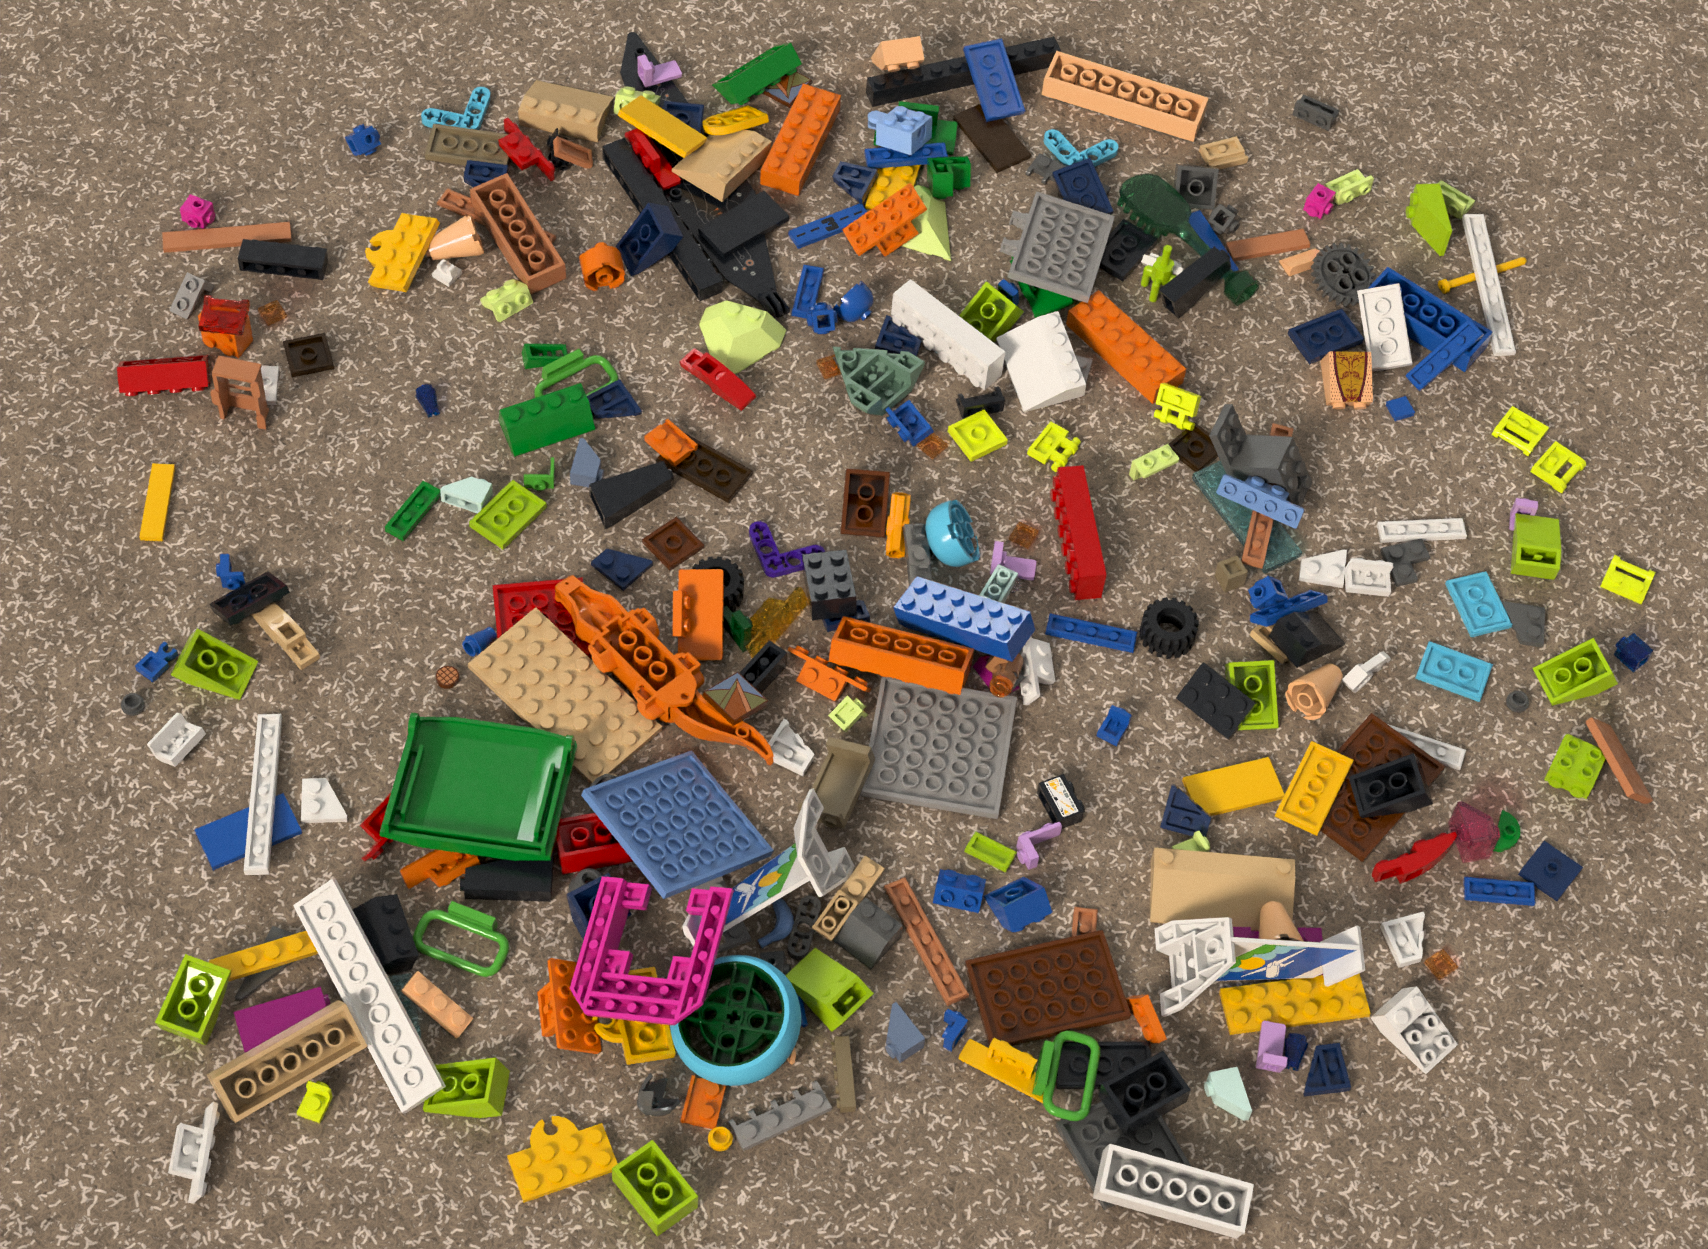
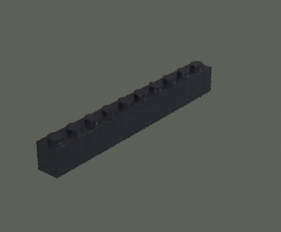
[866,37,1061,107]
[602,138,724,301]

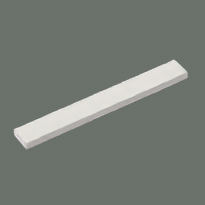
[1462,214,1516,356]
[244,714,282,875]

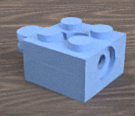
[868,106,932,155]

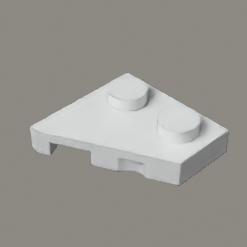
[1299,550,1347,588]
[768,719,814,776]
[301,778,348,823]
[1380,912,1425,968]

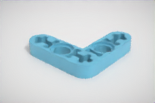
[421,87,491,130]
[1044,129,1119,167]

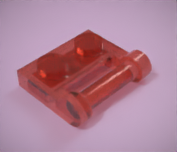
[198,295,250,336]

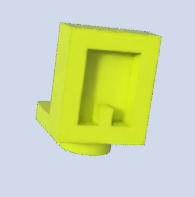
[297,1081,333,1123]

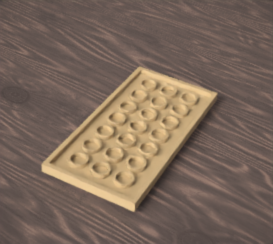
[468,607,662,784]

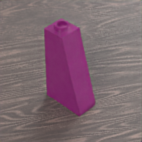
[234,987,330,1053]

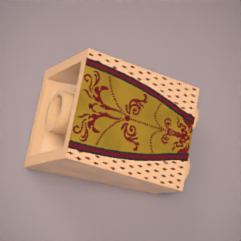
[1320,352,1373,410]

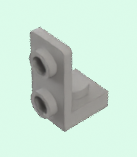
[170,272,215,319]

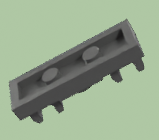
[903,523,932,586]

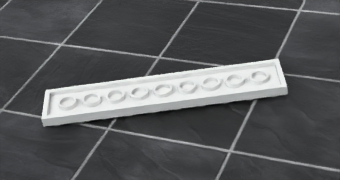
[293,879,446,1113]

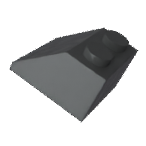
[1173,164,1219,210]
[834,897,903,969]

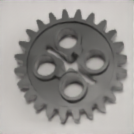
[1310,243,1376,307]

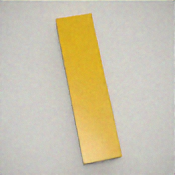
[139,463,175,541]

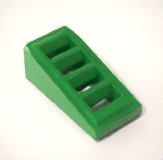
[521,343,568,369]

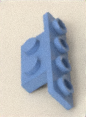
[1216,474,1305,529]

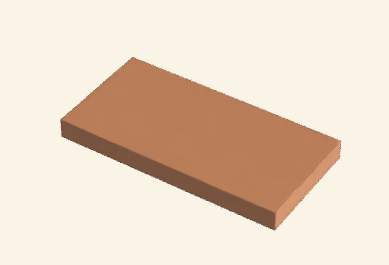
[1586,717,1653,804]

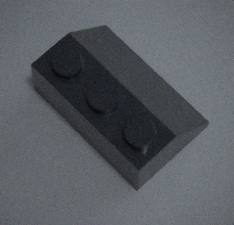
[352,894,419,974]

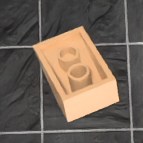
[871,36,924,72]

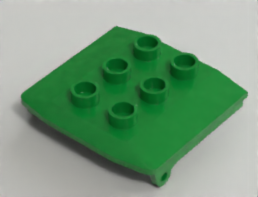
[380,712,577,860]

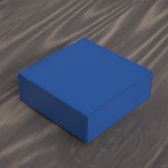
[1386,396,1415,421]

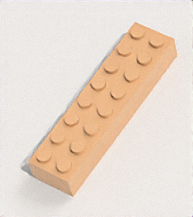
[1042,51,1209,142]

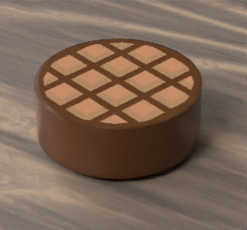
[436,666,459,689]

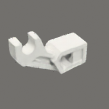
[1342,651,1391,693]

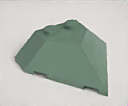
[833,347,925,416]

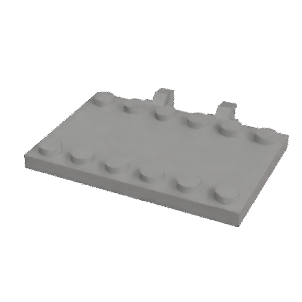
[1000,191,1115,303]

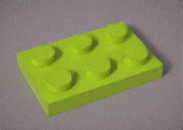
[469,480,547,550]

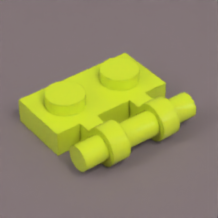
[1154,383,1201,431]
[1027,421,1081,472]

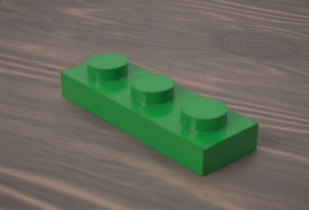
[385,481,441,542]

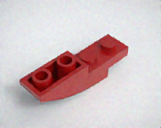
[680,348,756,411]
[1371,832,1457,884]

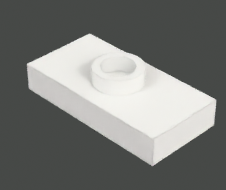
[261,366,279,405]

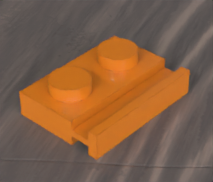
[645,419,698,467]
[681,1075,727,1129]

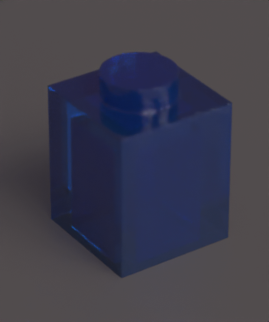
[1614,633,1654,673]

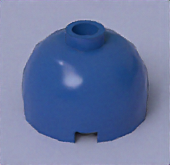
[833,281,874,322]

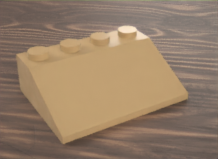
[518,80,614,143]
[672,130,772,202]

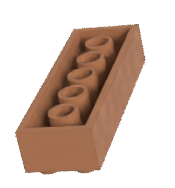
[470,173,566,294]

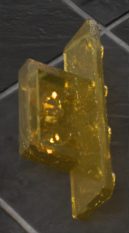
[746,586,809,658]

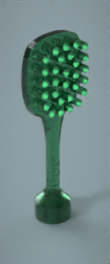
[1117,174,1260,306]

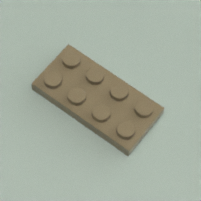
[425,124,510,166]

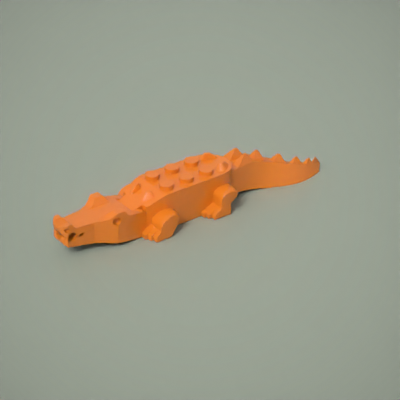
[555,575,774,766]

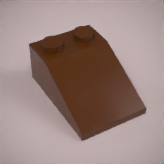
[840,468,891,538]

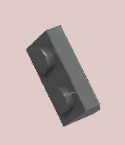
[1292,94,1340,131]

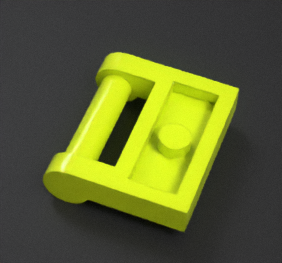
[1492,406,1549,457]
[1530,441,1586,493]
[1600,555,1656,604]

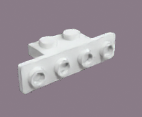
[1019,636,1056,705]
[168,1102,220,1204]

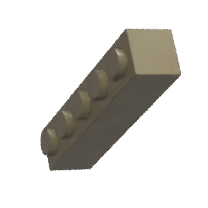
[831,1036,856,1113]

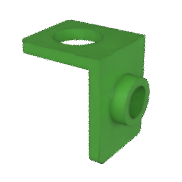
[524,457,555,491]

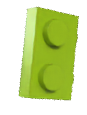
[1544,734,1606,799]

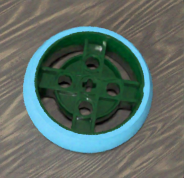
[670,955,801,1086]

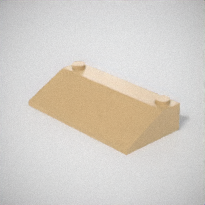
[1150,847,1295,931]

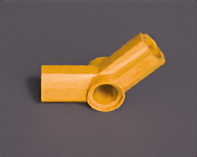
[886,492,911,558]

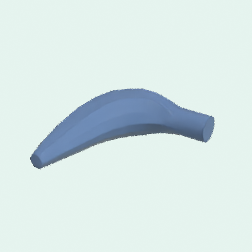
[757,898,794,948]

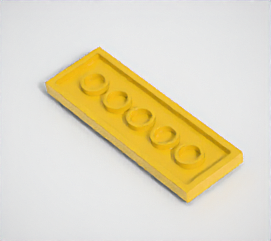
[1219,973,1371,1035]

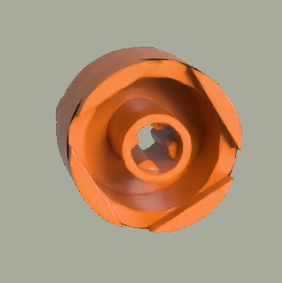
[579,242,625,291]

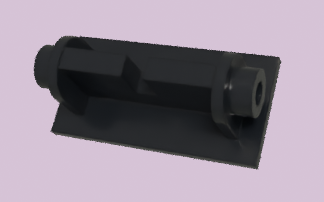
[547,128,570,171]

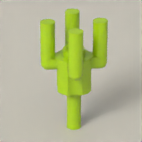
[1141,245,1176,302]

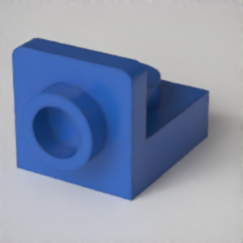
[942,1009,968,1052]

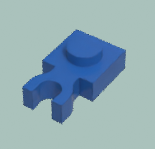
[135,641,178,683]

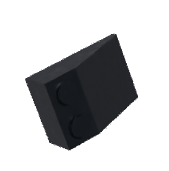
[1269,612,1346,668]
[1349,753,1433,818]

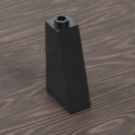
[1159,246,1231,319]
[589,461,674,529]
[460,852,554,902]

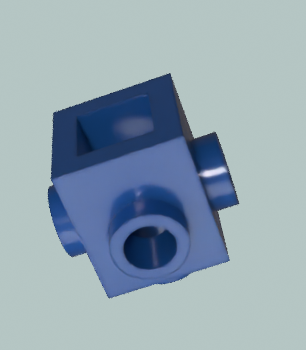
[345,124,381,156]
[806,302,838,334]
[1248,575,1288,610]

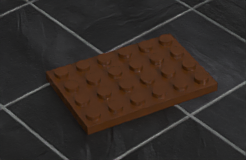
[1320,713,1446,862]
[964,930,1131,1046]

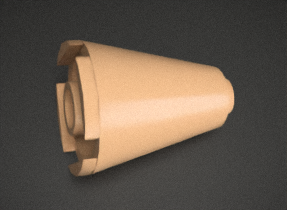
[426,214,484,260]
[1285,663,1343,720]
[1259,901,1304,942]

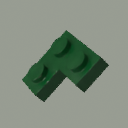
[723,606,753,653]

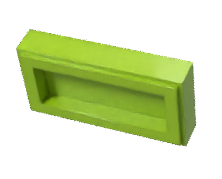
[964,831,1017,873]

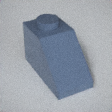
[570,438,604,488]
[885,1002,925,1063]

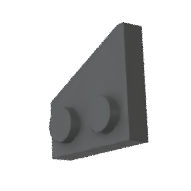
[1502,601,1545,648]

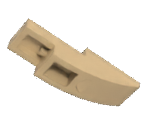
[251,602,320,670]
[812,856,885,942]

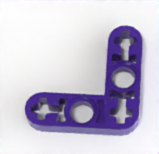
[749,521,825,578]

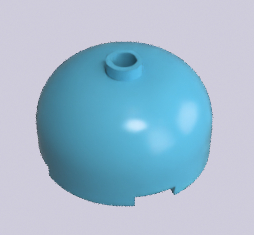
[925,500,980,567]

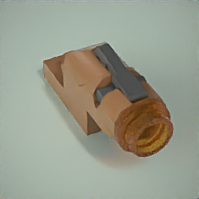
[985,653,1024,698]

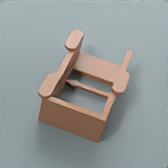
[210,355,269,430]

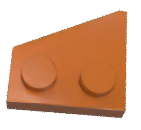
[1126,994,1167,1043]

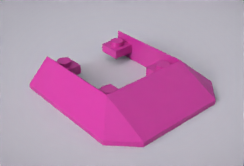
[570,876,734,1026]

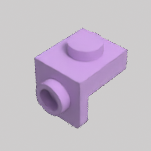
[1509,498,1538,531]

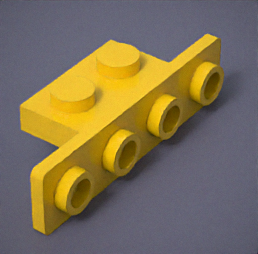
[959,1038,1044,1103]

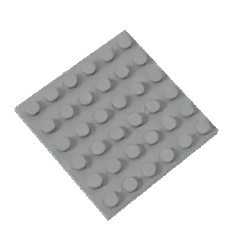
[860,677,1017,819]

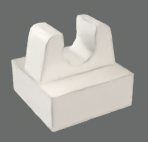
[432,259,462,287]

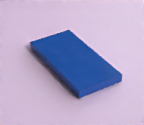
[963,38,1025,122]
[194,793,302,870]

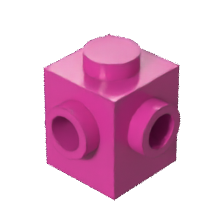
[1303,183,1336,219]
[180,194,215,229]

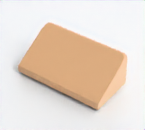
[1279,248,1319,276]

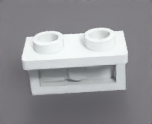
[1344,558,1393,597]
[147,713,206,767]

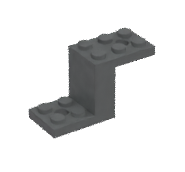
[1209,404,1312,506]

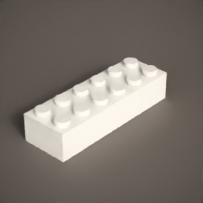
[891,279,1005,390]
[1093,1144,1254,1239]

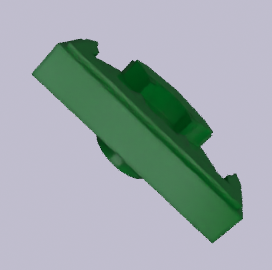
[1492,810,1520,852]

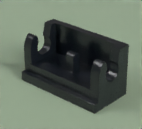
[956,386,1005,419]

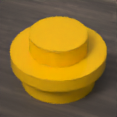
[708,1127,733,1151]

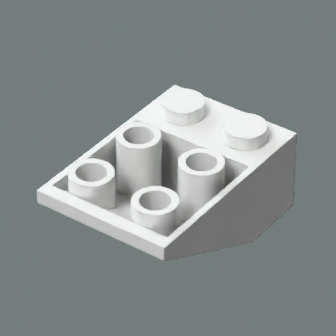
[1370,986,1458,1074]

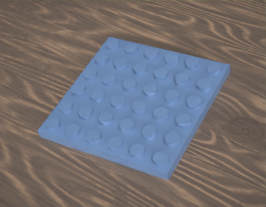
[581,750,774,899]

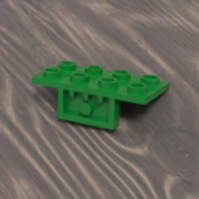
[873,101,957,155]
[1010,256,1074,318]

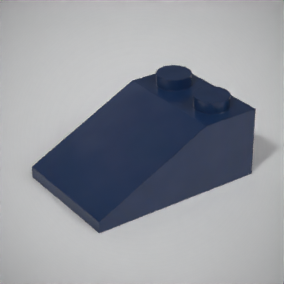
[616,203,684,276]

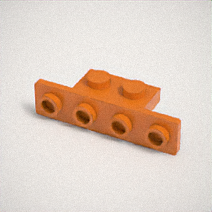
[787,645,871,702]
[400,849,480,889]

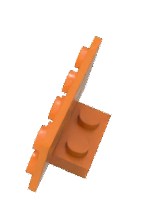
[843,183,927,257]
[673,569,724,660]
[537,958,602,1054]

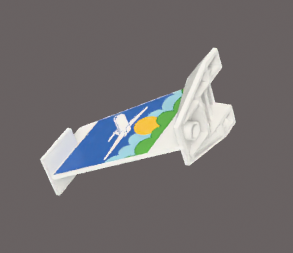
[682,788,855,947]
[1155,917,1365,1017]

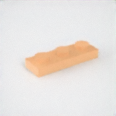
[401,971,473,1038]

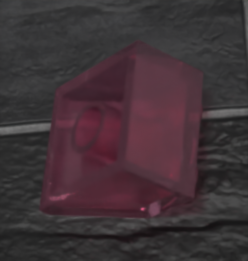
[1448,801,1500,863]

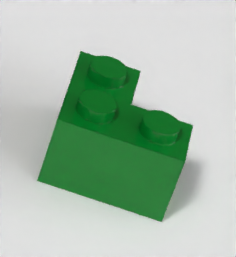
[927,156,971,199]

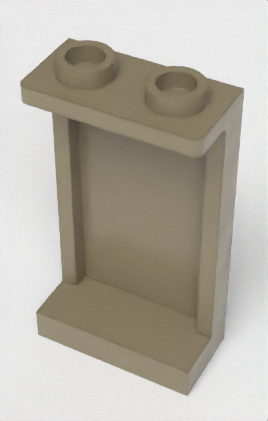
[798,737,876,829]

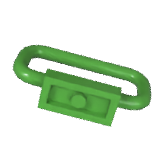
[534,349,618,398]
[413,901,509,977]
[1032,1031,1100,1121]

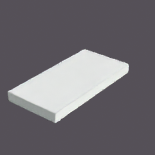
[1357,283,1412,371]

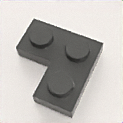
[1380,539,1430,587]

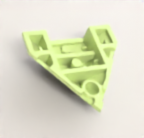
[902,185,951,261]
[699,300,786,374]

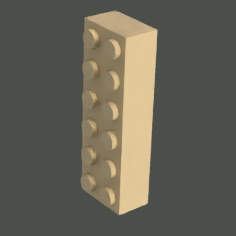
[207,1000,368,1123]

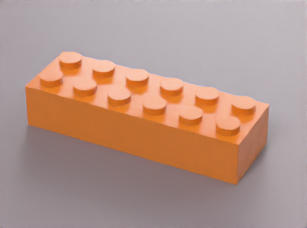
[760,84,841,196]
[1066,290,1186,404]
[828,616,974,695]

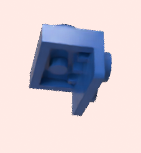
[885,400,934,447]
[933,869,986,913]

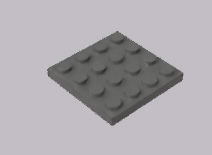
[1055,1101,1191,1210]

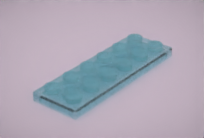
[1192,461,1302,574]

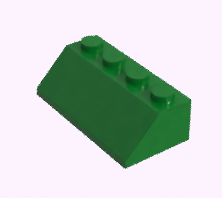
[712,42,802,105]
[498,383,595,457]

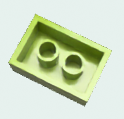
[612,1140,698,1237]

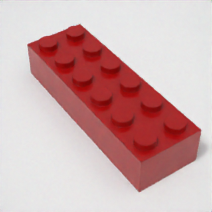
[1050,465,1106,600]

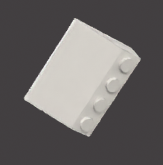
[996,311,1086,412]

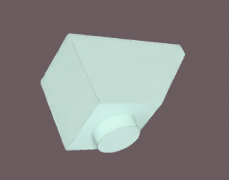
[440,477,493,513]
[1204,1067,1252,1121]

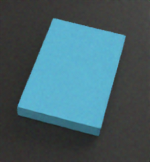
[1445,571,1512,637]
[1415,641,1493,702]

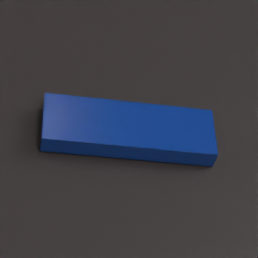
[791,265,824,318]
[1463,877,1535,906]

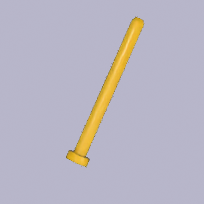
[1438,257,1527,294]

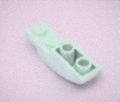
[979,564,1018,603]

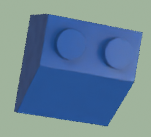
[983,877,1053,932]

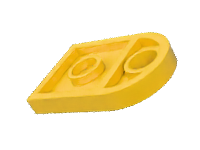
[702,105,769,135]

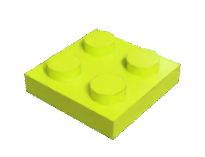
[947,410,1008,462]

